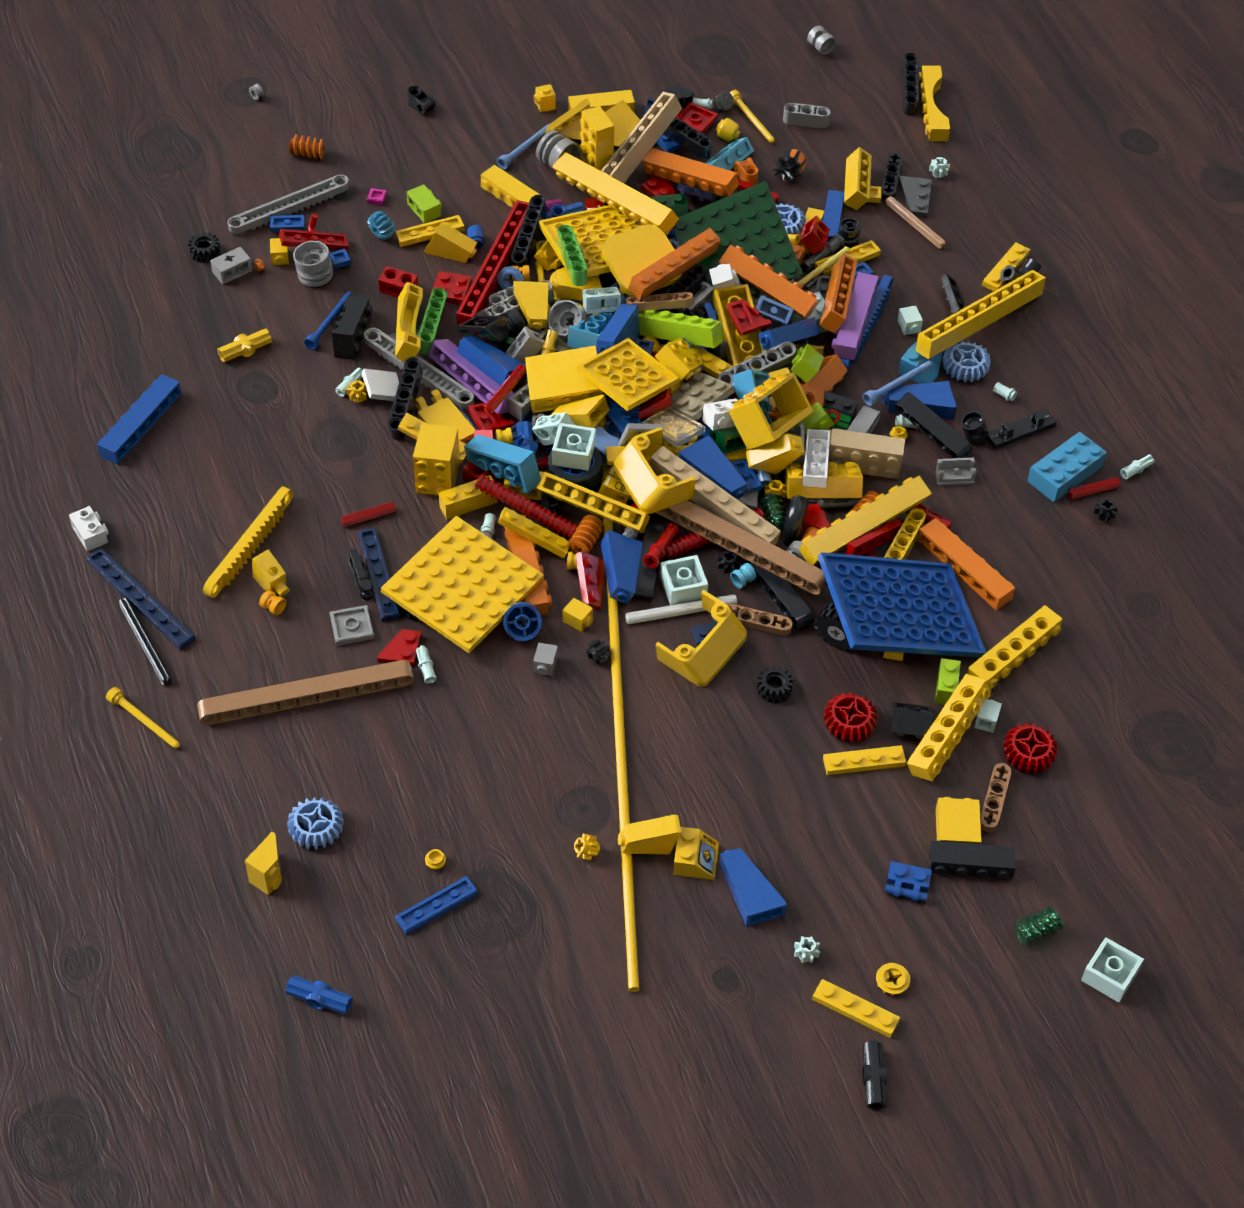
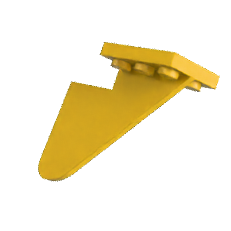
[545,98,640,147]

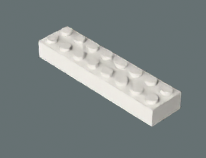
[803,429,830,488]

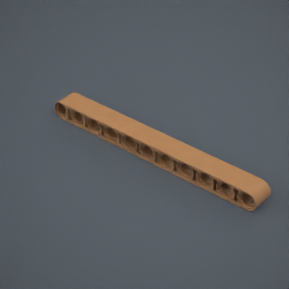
[656,501,827,595]
[197,660,414,725]

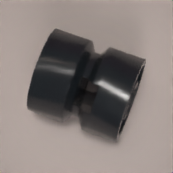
[838,217,861,249]
[506,308,527,337]
[961,411,989,445]

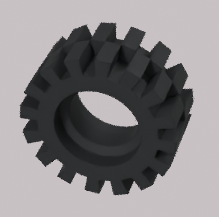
[188,232,221,263]
[757,665,793,703]

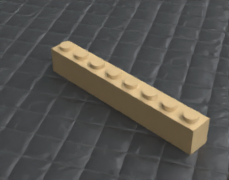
[595,92,682,203]
[650,446,781,545]

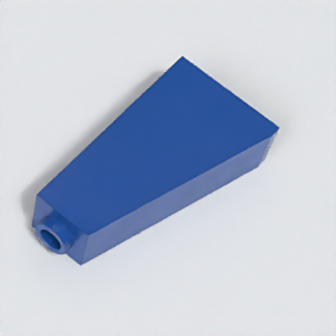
[597,304,639,354]
[758,317,820,351]
[457,335,527,386]
[882,381,957,419]
[678,436,747,499]
[601,530,643,604]
[720,848,787,927]

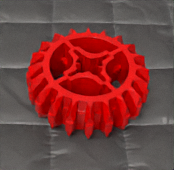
[824,692,878,742]
[1003,723,1058,774]

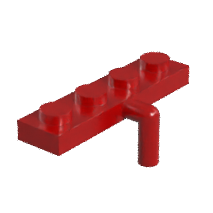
[279,213,349,251]
[845,519,903,557]

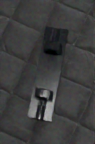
[987,410,1057,449]

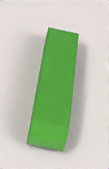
[557,225,587,286]
[418,288,447,355]

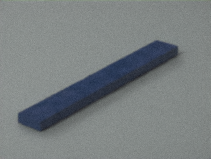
[86,548,196,651]

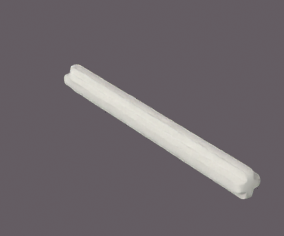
[625,594,737,624]

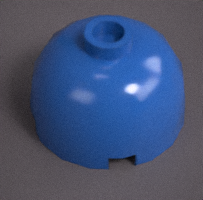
[503,602,542,641]

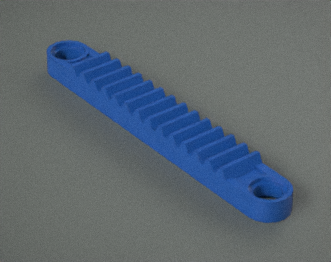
[841,275,893,373]

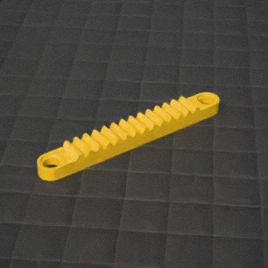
[203,486,293,598]

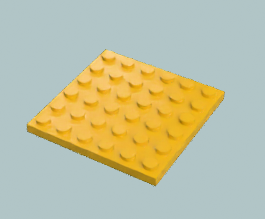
[539,205,643,277]
[381,516,544,653]

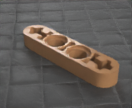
[626,292,694,311]
[725,603,792,636]
[980,763,1011,833]

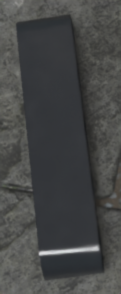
[902,53,919,116]
[663,117,712,159]
[511,195,548,272]
[388,357,423,440]
[895,392,973,458]
[634,522,666,599]
[748,562,815,631]

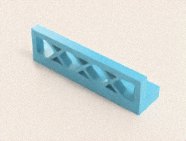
[706,137,754,170]

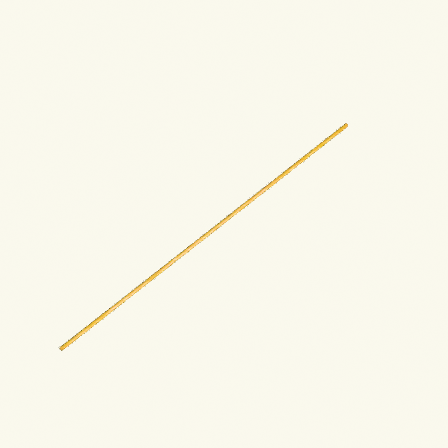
[592,275,639,992]

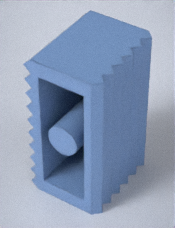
[755,295,793,326]

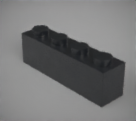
[929,841,1016,880]

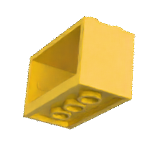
[728,372,813,450]

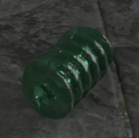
[759,493,787,532]
[1014,906,1064,946]

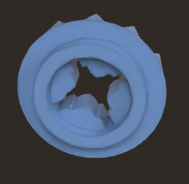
[498,266,525,290]

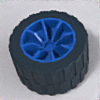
[548,447,603,493]

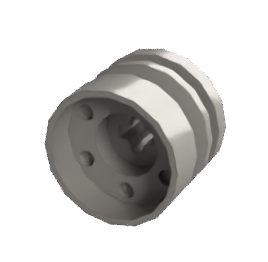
[536,130,580,170]
[293,241,334,287]
[547,300,590,341]

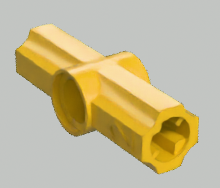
[217,329,272,362]

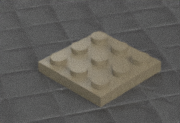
[667,372,735,422]

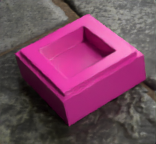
[367,188,387,206]

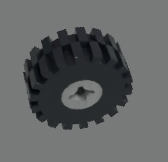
[814,602,853,651]

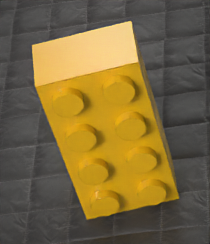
[580,106,614,171]
[784,462,863,499]

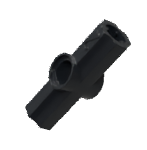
[862,1040,887,1110]

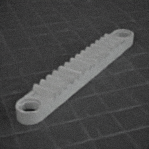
[227,175,349,234]
[364,328,474,409]

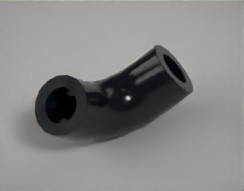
[1000,258,1042,284]
[782,495,809,547]

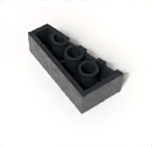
[332,295,372,360]

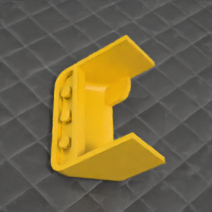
[614,427,696,514]
[656,590,747,687]

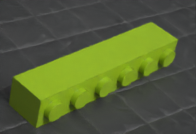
[638,310,724,348]

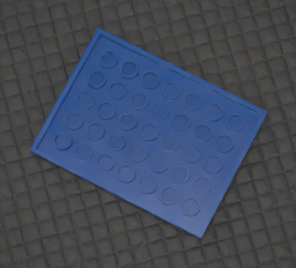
[818,552,987,658]

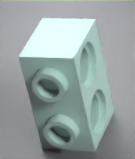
[582,287,621,314]
[532,412,575,446]

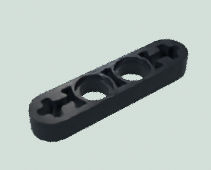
[881,152,902,201]

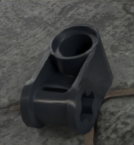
[407,86,436,115]

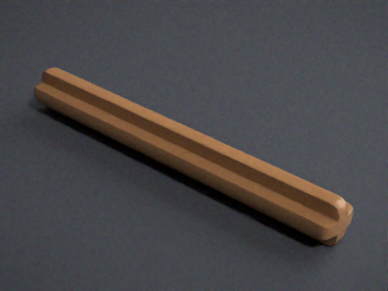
[886,196,946,249]

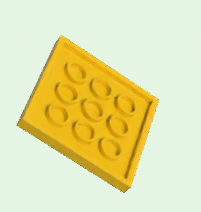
[577,338,679,411]

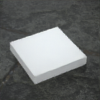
[362,369,399,401]

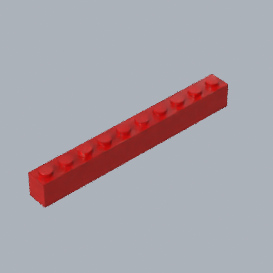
[456,200,529,326]

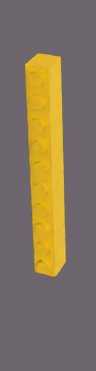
[552,152,679,235]
[915,270,1046,359]

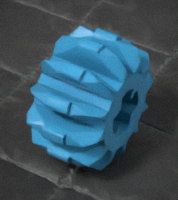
[367,211,396,240]

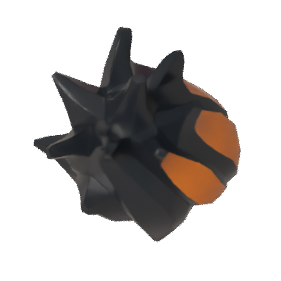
[773,149,806,183]

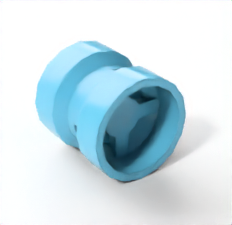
[730,563,757,589]

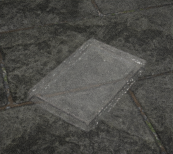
[642,407,706,447]

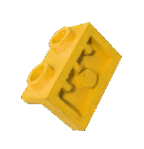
[534,240,562,271]

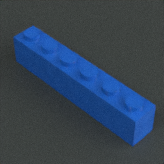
[97,374,182,465]

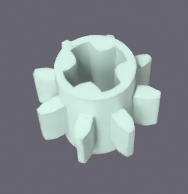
[929,157,950,178]
[794,936,820,963]

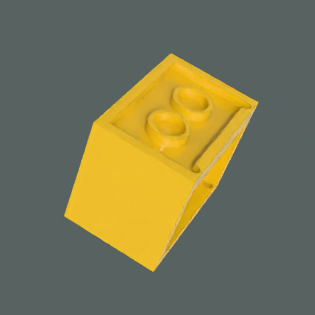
[413,423,460,496]

